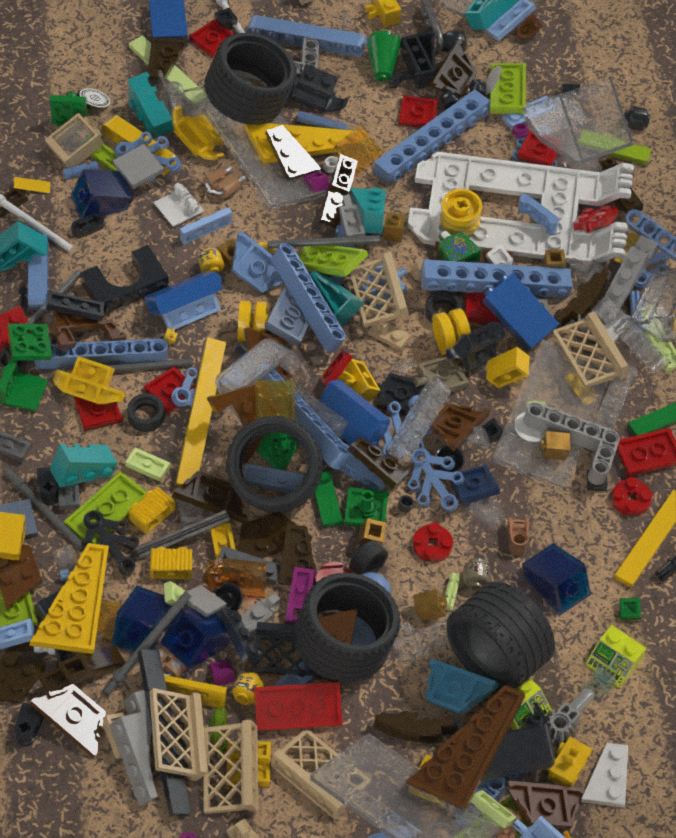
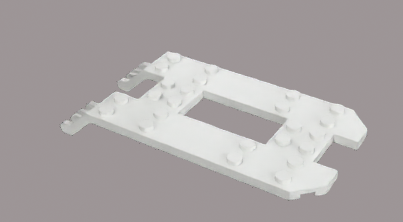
[408,152,634,266]

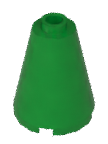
[366,31,401,82]

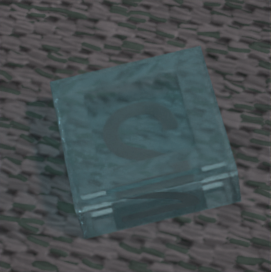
[592,667,616,693]

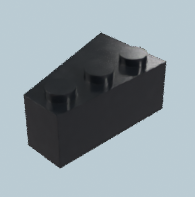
[400,30,436,89]

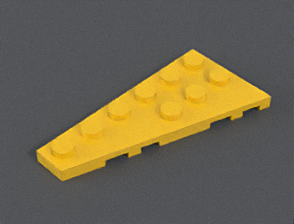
[243,123,362,164]

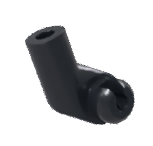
[388,71,410,88]

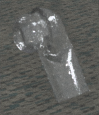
[391,622,414,652]

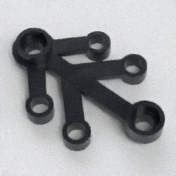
[81,510,139,576]

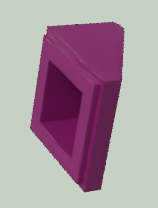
[303,171,329,192]
[209,659,235,686]

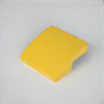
[226,741,271,787]

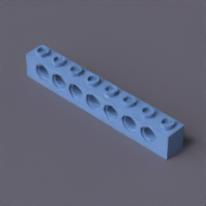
[373,90,490,185]
[420,259,573,298]

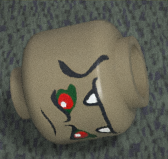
[463,558,490,590]

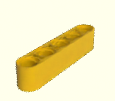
[101,115,176,175]

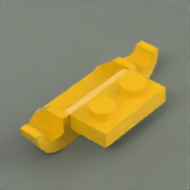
[172,105,226,160]
[53,356,126,404]

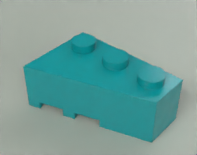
[465,0,519,30]
[349,187,386,234]
[0,221,47,272]

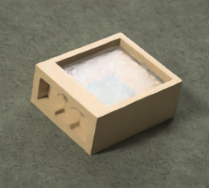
[45,113,104,169]

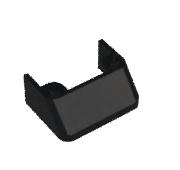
[454,702,555,781]

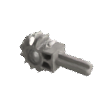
[545,688,595,744]

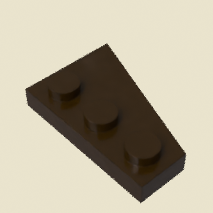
[347,437,414,489]
[279,524,317,586]

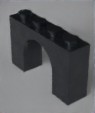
[80,245,169,314]

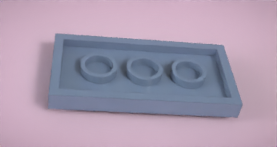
[264,284,309,346]

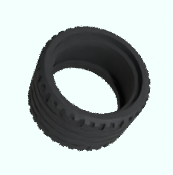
[204,33,297,125]
[226,416,323,513]
[293,572,401,683]
[447,581,555,691]

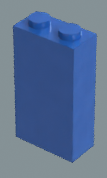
[149,0,188,47]
[144,272,223,315]
[482,273,559,352]
[314,380,390,447]

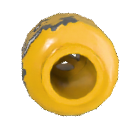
[198,248,224,274]
[232,673,263,705]

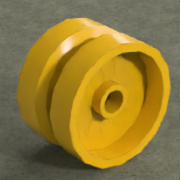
[440,189,482,236]
[238,300,268,343]
[432,308,471,355]

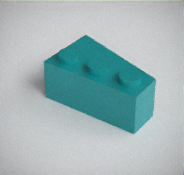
[127,72,173,138]
[310,271,365,328]
[50,444,118,487]

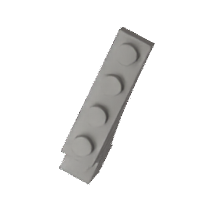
[596,235,658,322]
[110,690,158,806]

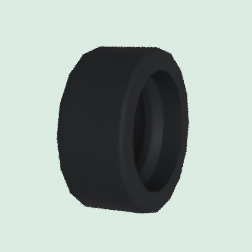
[426,290,462,323]
[127,393,165,432]
[349,540,388,575]

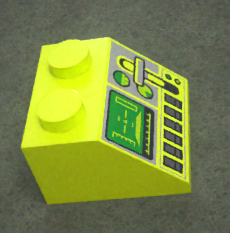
[585,625,646,688]
[510,678,552,730]

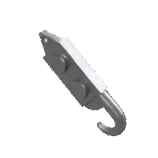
[420,0,443,51]

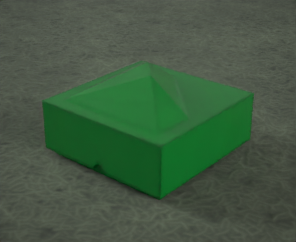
[619,597,641,620]

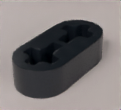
[71,213,105,238]

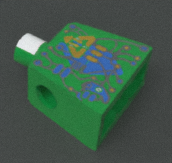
[438,231,481,263]

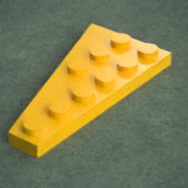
[30,543,109,654]

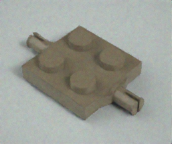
[414,356,470,397]

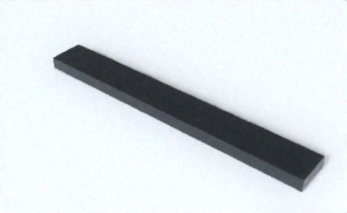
[137,649,192,816]

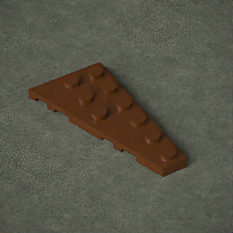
[406,685,525,811]

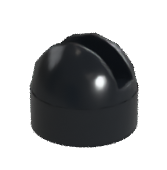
[398,495,415,513]

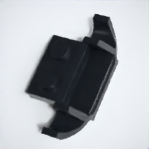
[289,64,349,112]
[446,322,506,371]

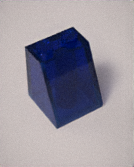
[70,169,134,218]
[522,543,591,616]
[112,586,172,653]
[160,608,231,669]

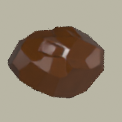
[514,13,543,40]

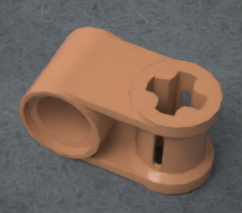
[507,517,529,556]

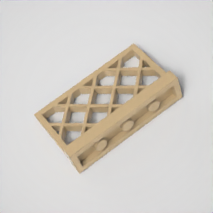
[350,251,410,328]
[553,311,628,389]
[149,688,208,781]
[204,720,259,814]
[270,728,371,820]

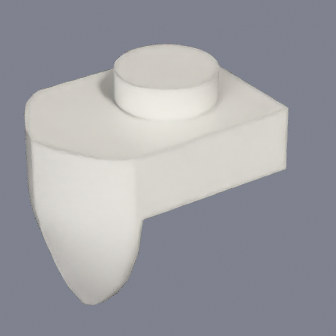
[485,244,513,265]

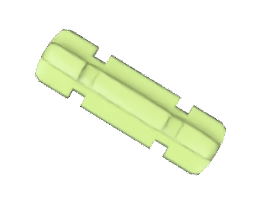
[445,572,461,611]

